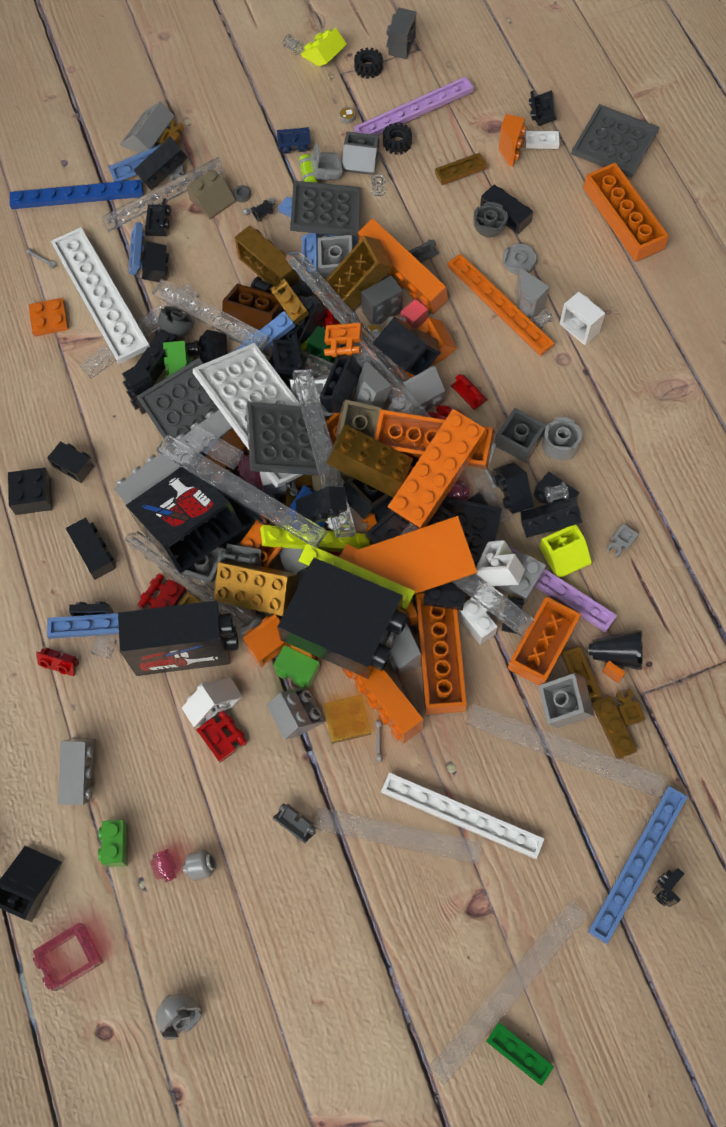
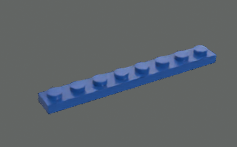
[9,180,143,209]

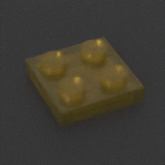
[323,695,371,744]

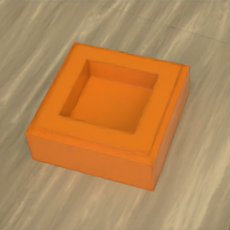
[602,661,626,684]

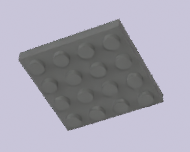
[571,104,659,178]
[290,181,360,237]
[136,358,219,445]
[246,402,327,476]

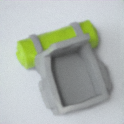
[299,144,342,183]

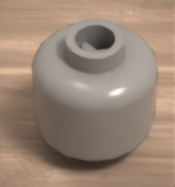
[183,850,216,881]

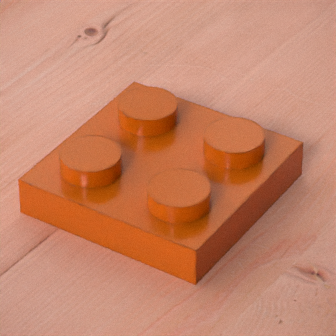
[28,297,69,337]

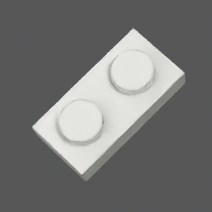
[525,131,559,149]

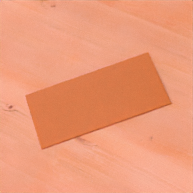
[353,516,477,594]

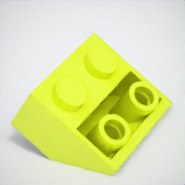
[300,28,347,67]
[539,525,592,578]

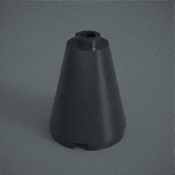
[589,630,643,670]

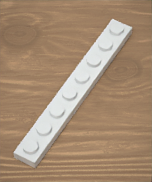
[381,773,544,859]

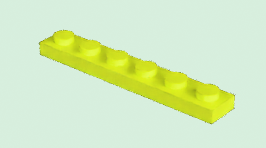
[260,525,370,552]
[298,543,415,610]

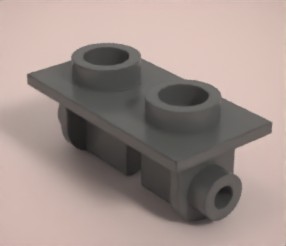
[407,239,439,263]
[220,543,262,566]
[273,803,317,843]

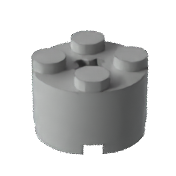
[542,417,582,460]

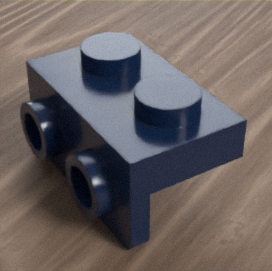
[277,127,311,154]

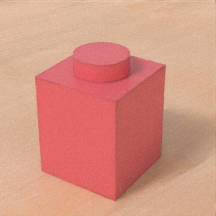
[401,299,428,328]

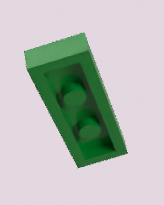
[485,1022,554,1086]

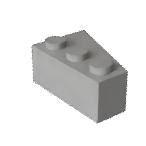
[58,738,96,805]

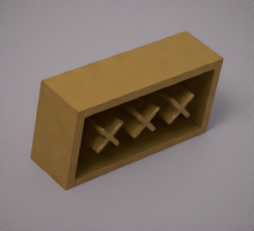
[234,225,299,294]
[323,236,393,313]
[326,424,413,498]
[214,560,298,616]

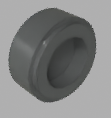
[234,185,251,203]

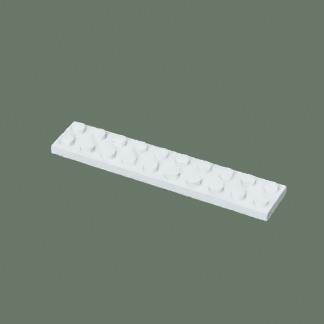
[50,227,150,364]

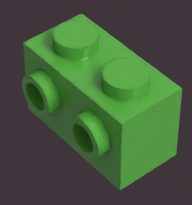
[273,645,321,688]
[98,820,128,868]

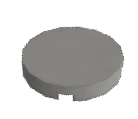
[503,243,537,275]

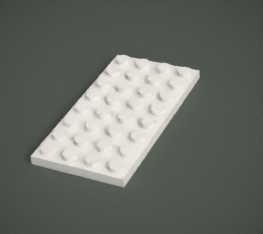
[192,343,333,488]

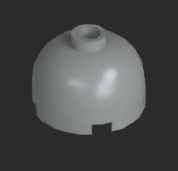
[156,994,201,1040]

